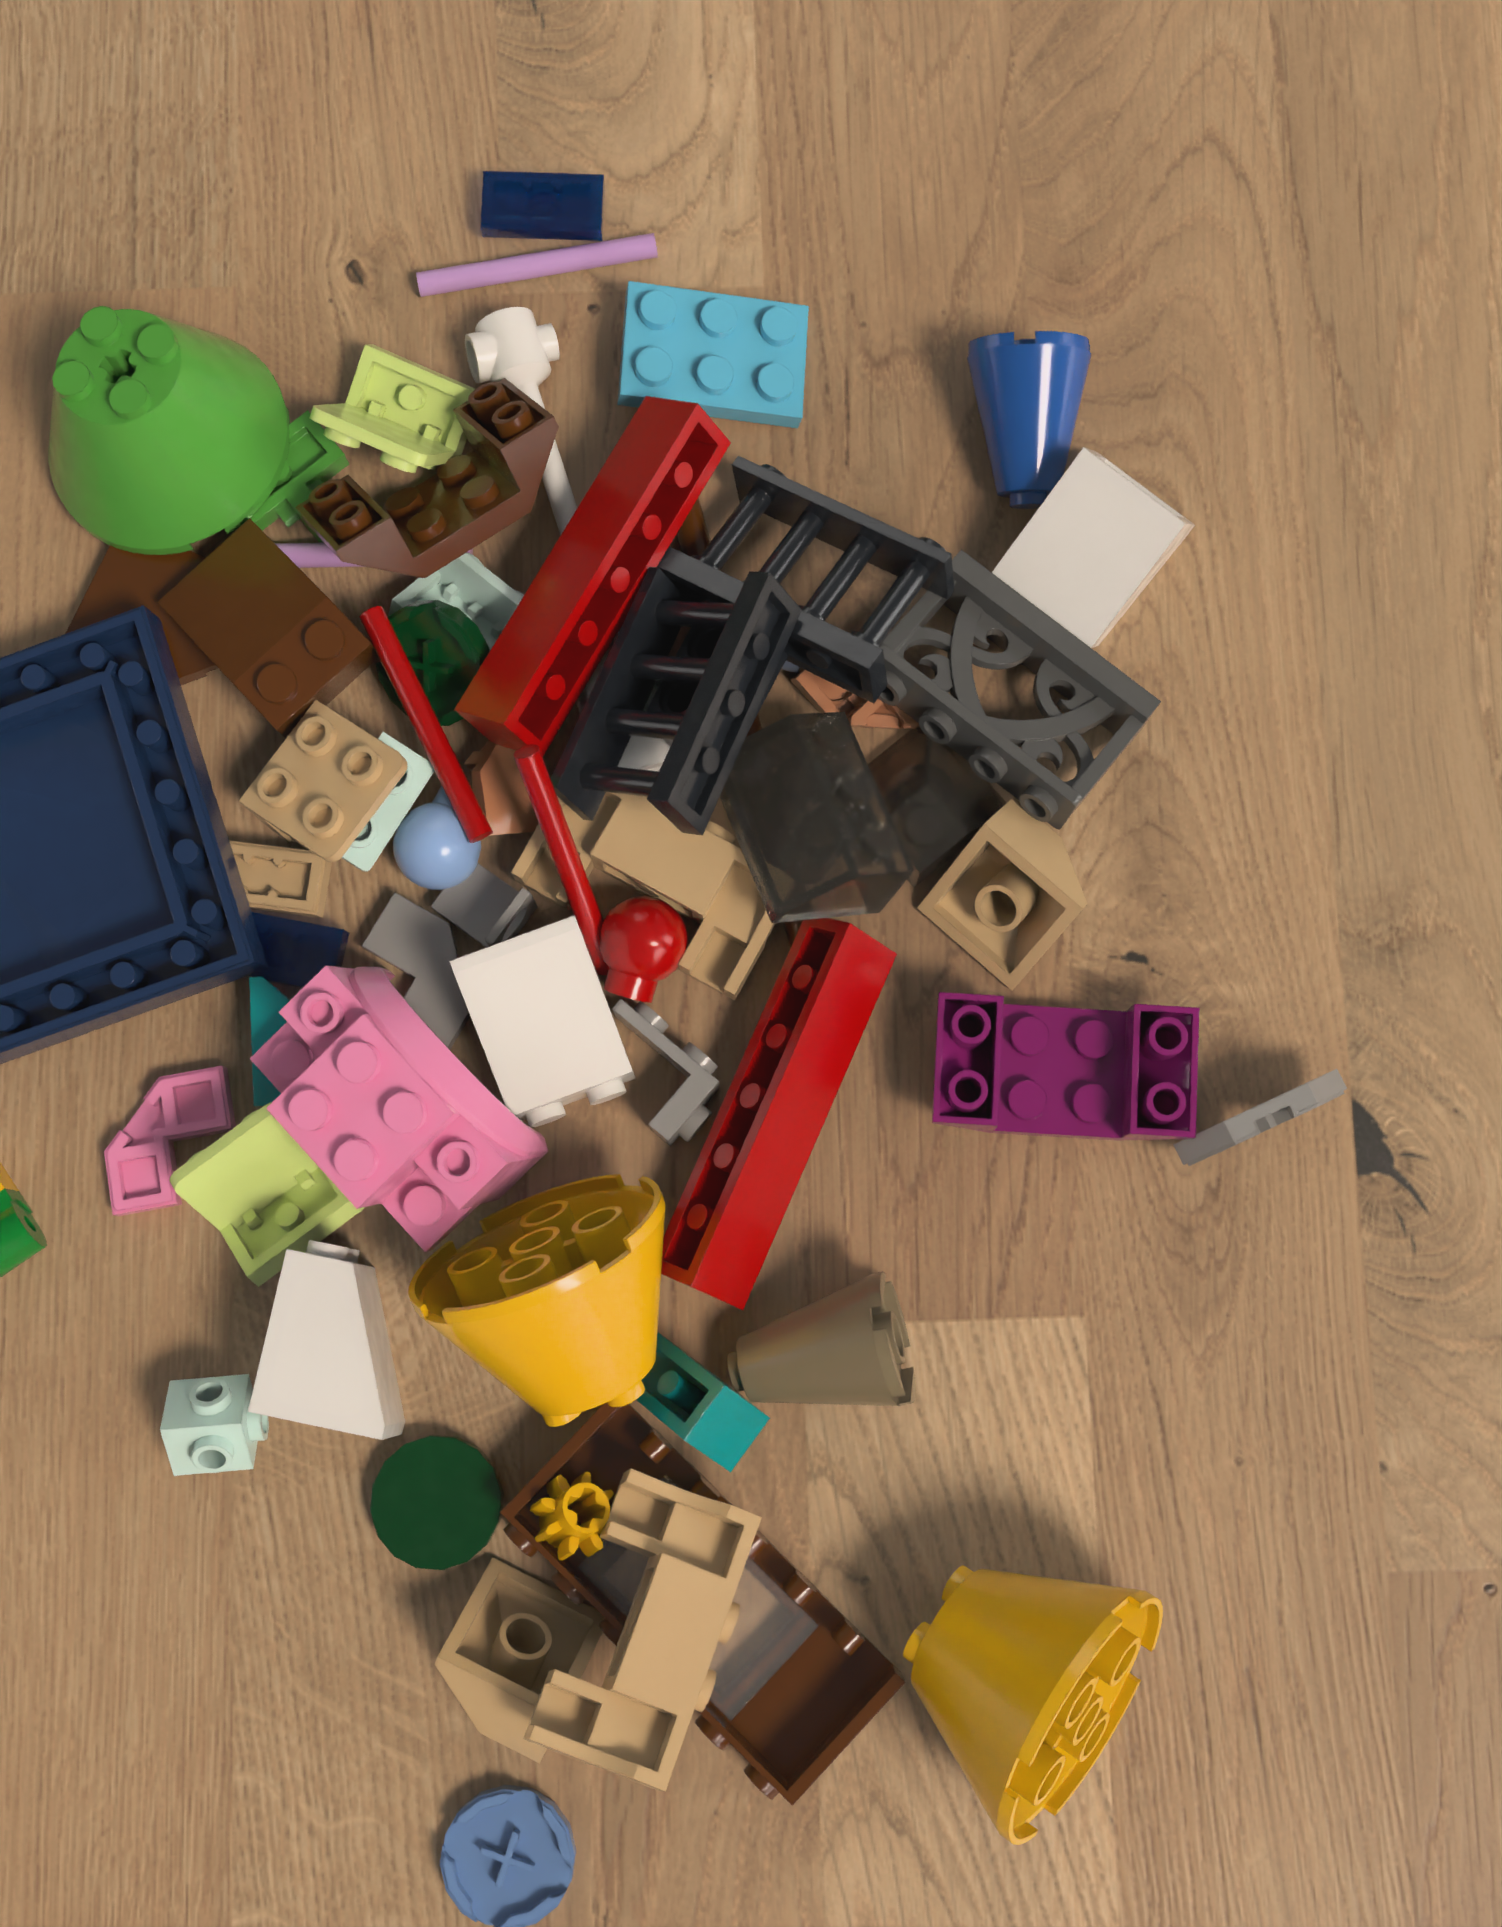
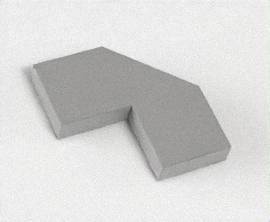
[362,893,470,1050]
[1173,1069,1347,1166]

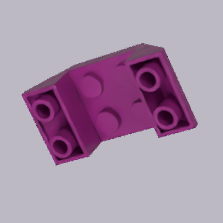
[932,992,1200,1141]

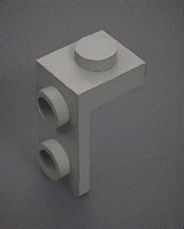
[612,999,720,1147]

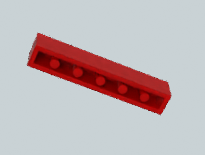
[454,396,731,757]
[661,913,897,1310]

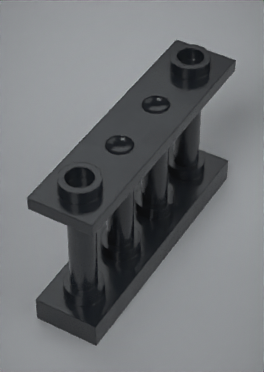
[656,456,954,704]
[551,567,802,836]

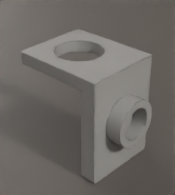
[432,863,538,948]

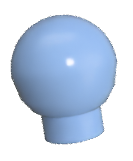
[393,786,482,890]

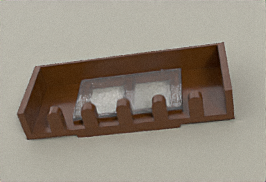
[500,1402,906,1806]

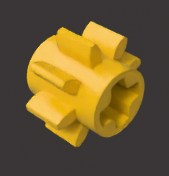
[530,1472,614,1561]

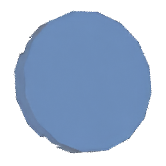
[440,1785,576,1927]

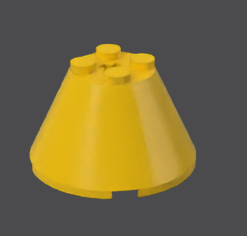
[408,1174,665,1427]
[903,1565,1163,1845]

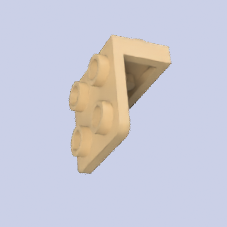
[239,700,408,862]

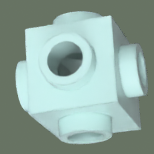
[160,1374,269,1476]

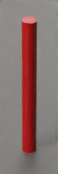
[359,606,493,843]
[513,745,609,975]

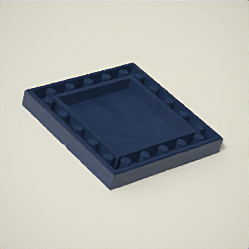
[0,605,269,1064]

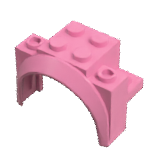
[250,965,548,1252]

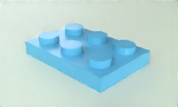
[617,281,809,428]

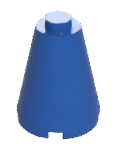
[967,331,1091,509]

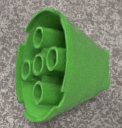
[48,306,290,555]

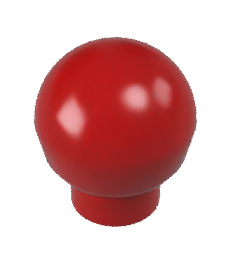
[600,896,688,1003]

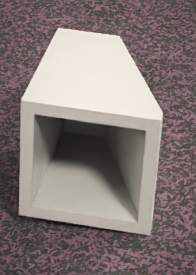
[992,447,1195,648]
[449,915,636,1128]
[248,1240,405,1440]

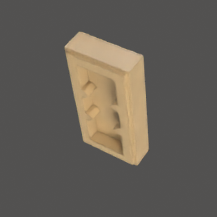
[230,841,332,918]

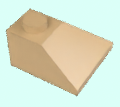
[917,797,1088,991]
[434,1557,604,1764]

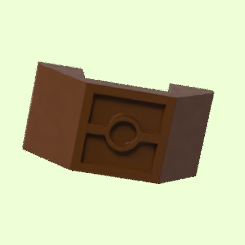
[295,378,559,578]

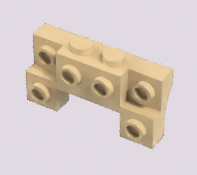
[511,792,797,1000]
[523,1469,762,1792]

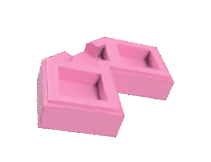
[104,1066,236,1216]

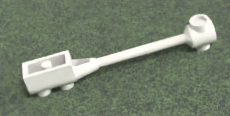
[465,307,670,771]

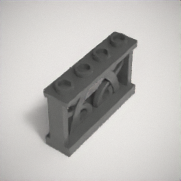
[878,550,1161,830]

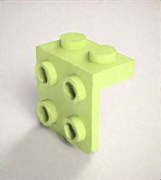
[309,344,475,473]
[170,1102,365,1287]

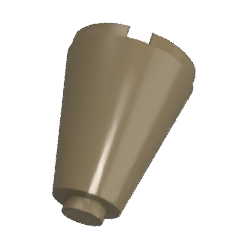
[728,1272,916,1406]

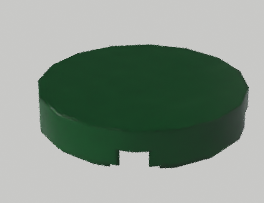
[376,600,490,726]
[370,1435,504,1570]

